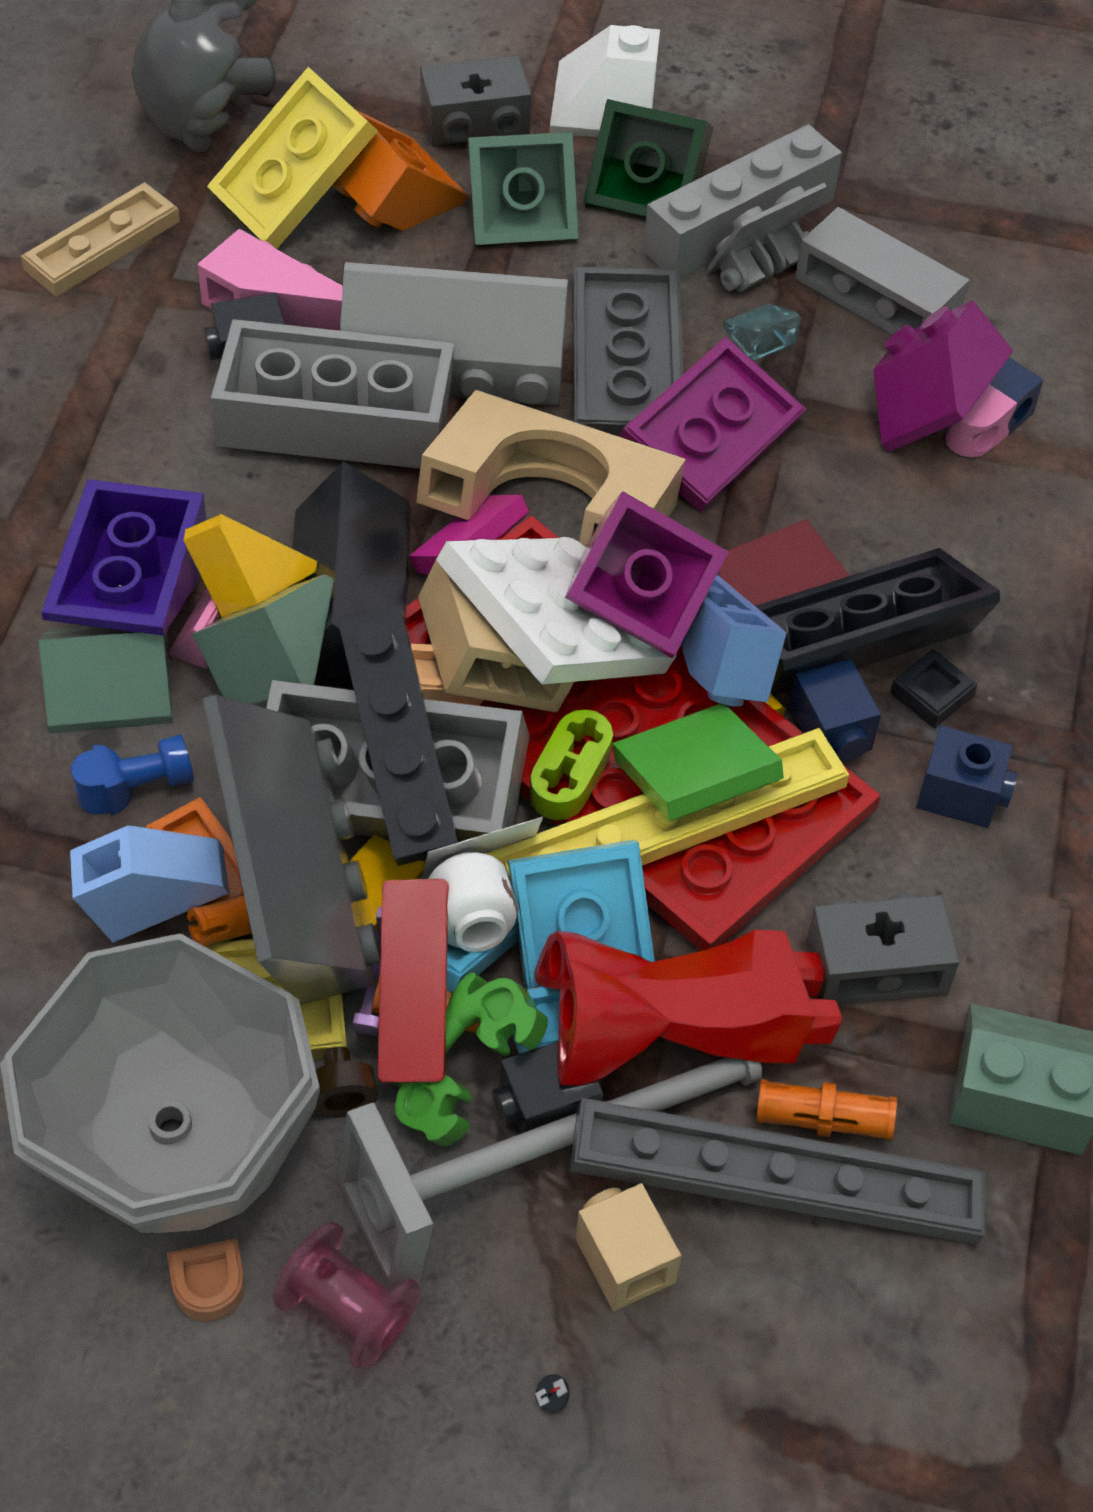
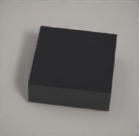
[890,649,978,729]

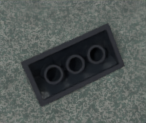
[290,461,411,678]
[756,548,1000,696]

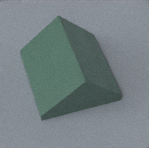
[192,574,334,708]
[38,626,172,733]

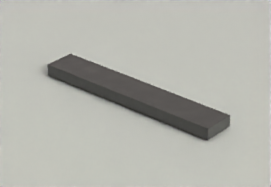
[570,1098,985,1244]

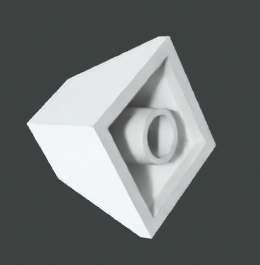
[549,25,660,138]

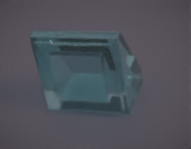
[723,303,801,360]

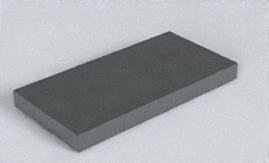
[573,267,683,437]

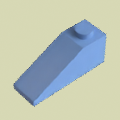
[681,575,787,706]

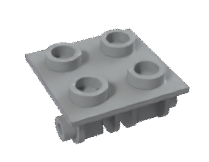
[705,182,827,292]

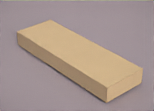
[21,182,180,297]

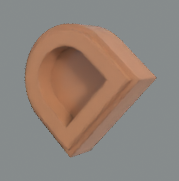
[167,1238,245,1322]

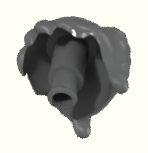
[131,0,276,153]

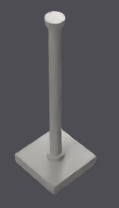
[337,1057,762,1297]

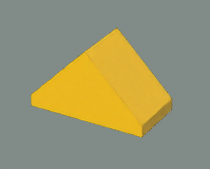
[183,514,318,617]

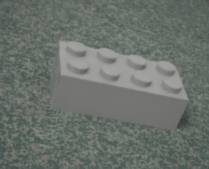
[266,680,529,842]

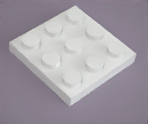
[436,537,677,685]

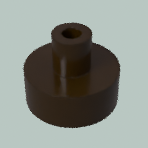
[313,1047,378,1118]

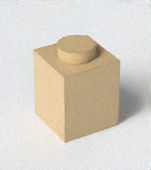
[575,1183,682,1312]

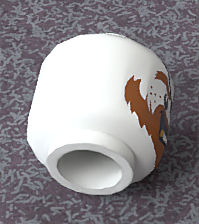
[428,852,519,952]

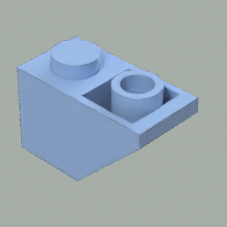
[70,825,229,943]

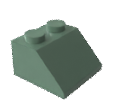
[949,1003,1093,1155]

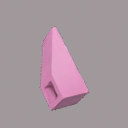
[197,229,343,331]

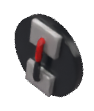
[535,1374,570,1412]

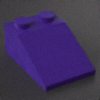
[41,479,207,635]

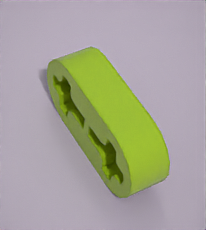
[530,709,613,820]

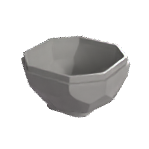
[0,934,320,1233]

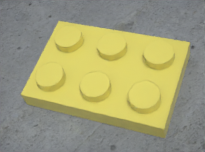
[207,67,378,249]

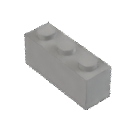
[795,207,970,335]

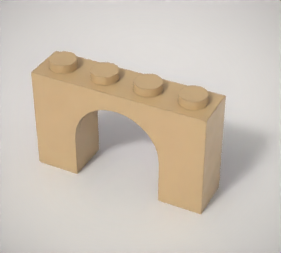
[416,390,686,547]

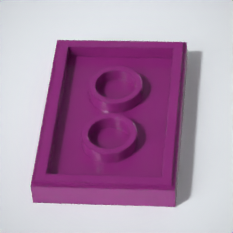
[619,336,806,513]

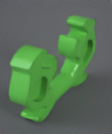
[393,972,548,1147]

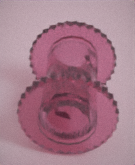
[273,1222,420,1368]

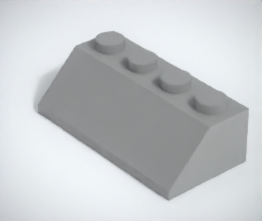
[340,262,568,406]
[211,319,454,469]

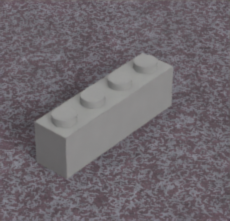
[643,124,842,279]

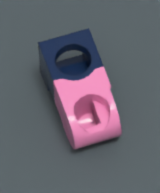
[945,357,1044,458]

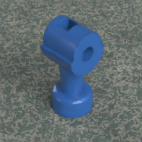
[71,734,194,816]

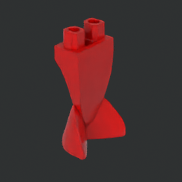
[534,930,842,1086]

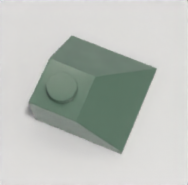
[468,132,579,245]

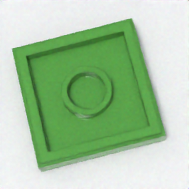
[612,704,784,821]

